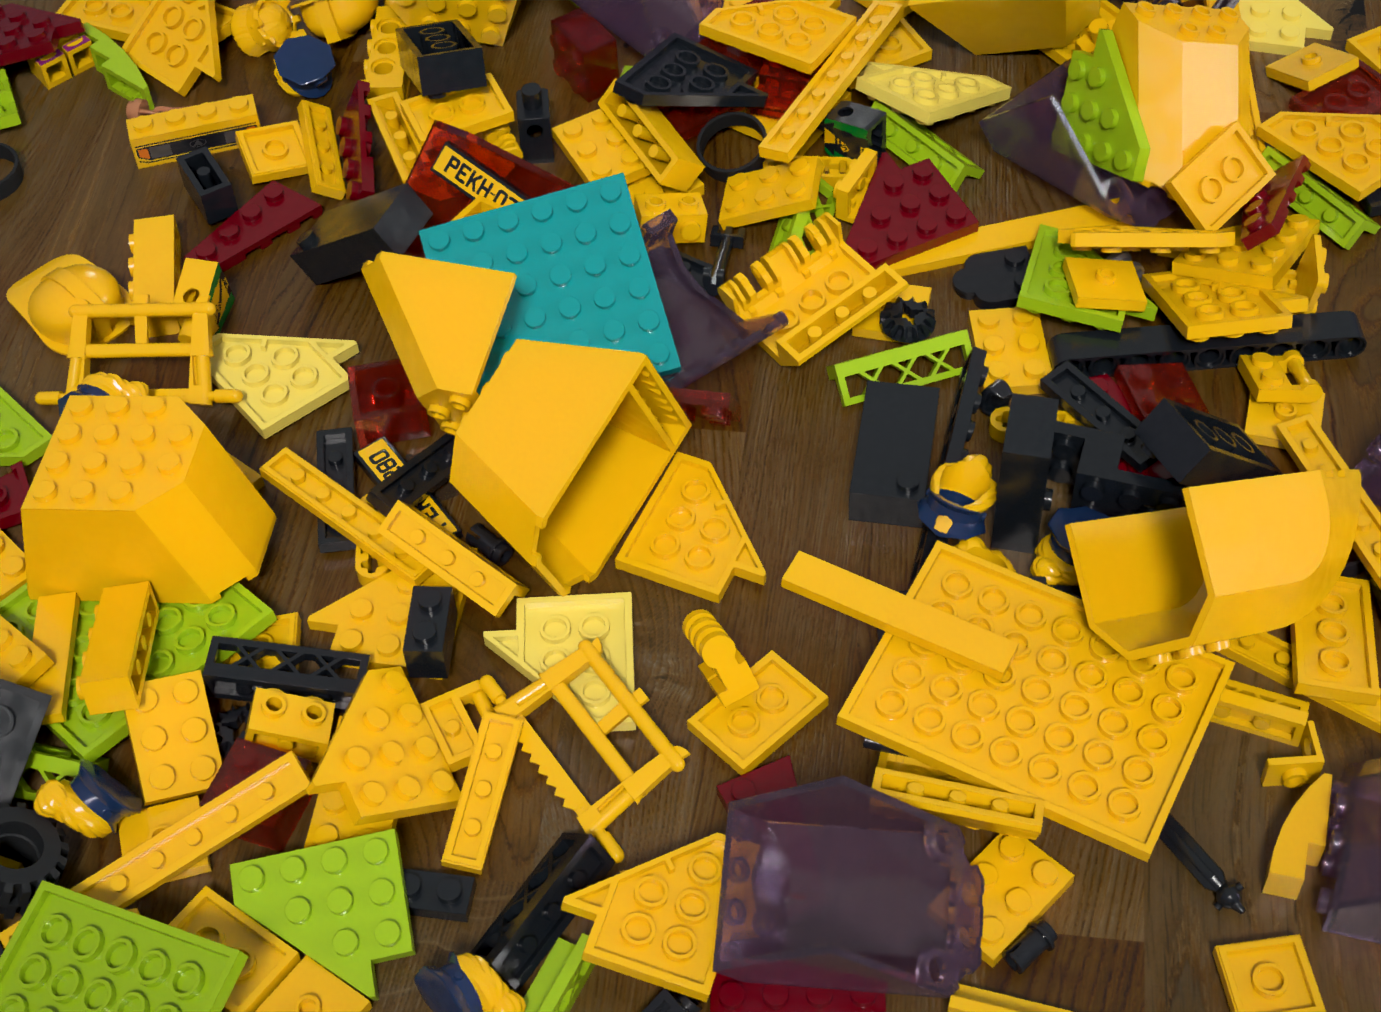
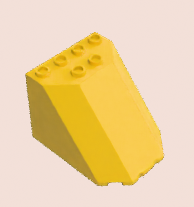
[1111,1,1250,201]
[361,251,517,436]

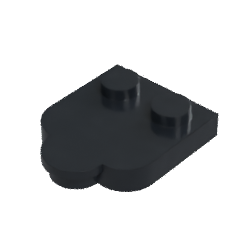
[952,245,1030,310]

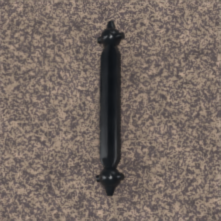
[1159,813,1246,914]

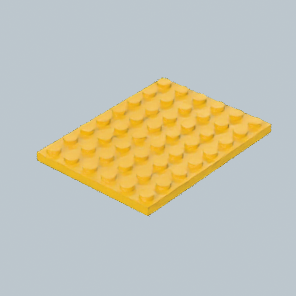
[836,540,1235,863]

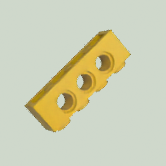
[361,6,411,101]

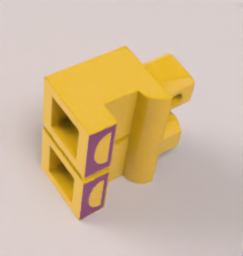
[27,34,95,90]

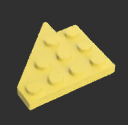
[1238,0,1333,56]
[855,61,1012,126]

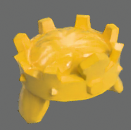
[230,0,307,58]

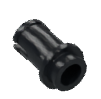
[465,523,513,566]
[1002,919,1058,974]

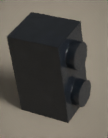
[176,146,238,225]
[403,586,458,678]

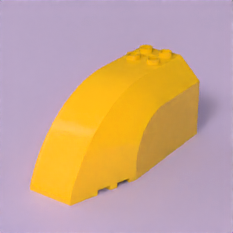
[1065,469,1361,666]

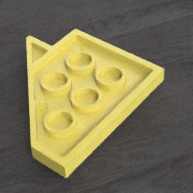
[210,333,359,439]
[483,592,636,732]

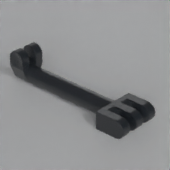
[703,225,747,296]

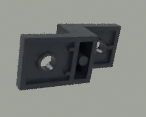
[1047,421,1189,517]

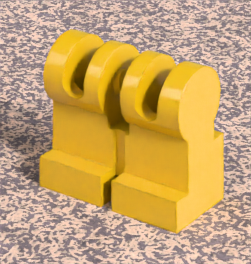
[682,609,760,708]

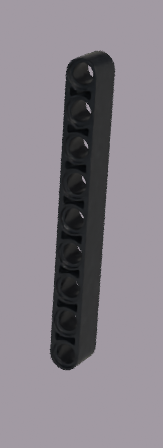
[1047,311,1367,378]

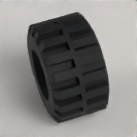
[0,802,69,919]

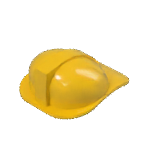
[290,0,379,44]
[6,254,133,356]

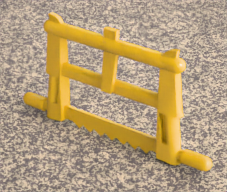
[35,294,243,407]
[479,637,691,863]

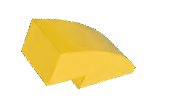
[1262,773,1333,900]

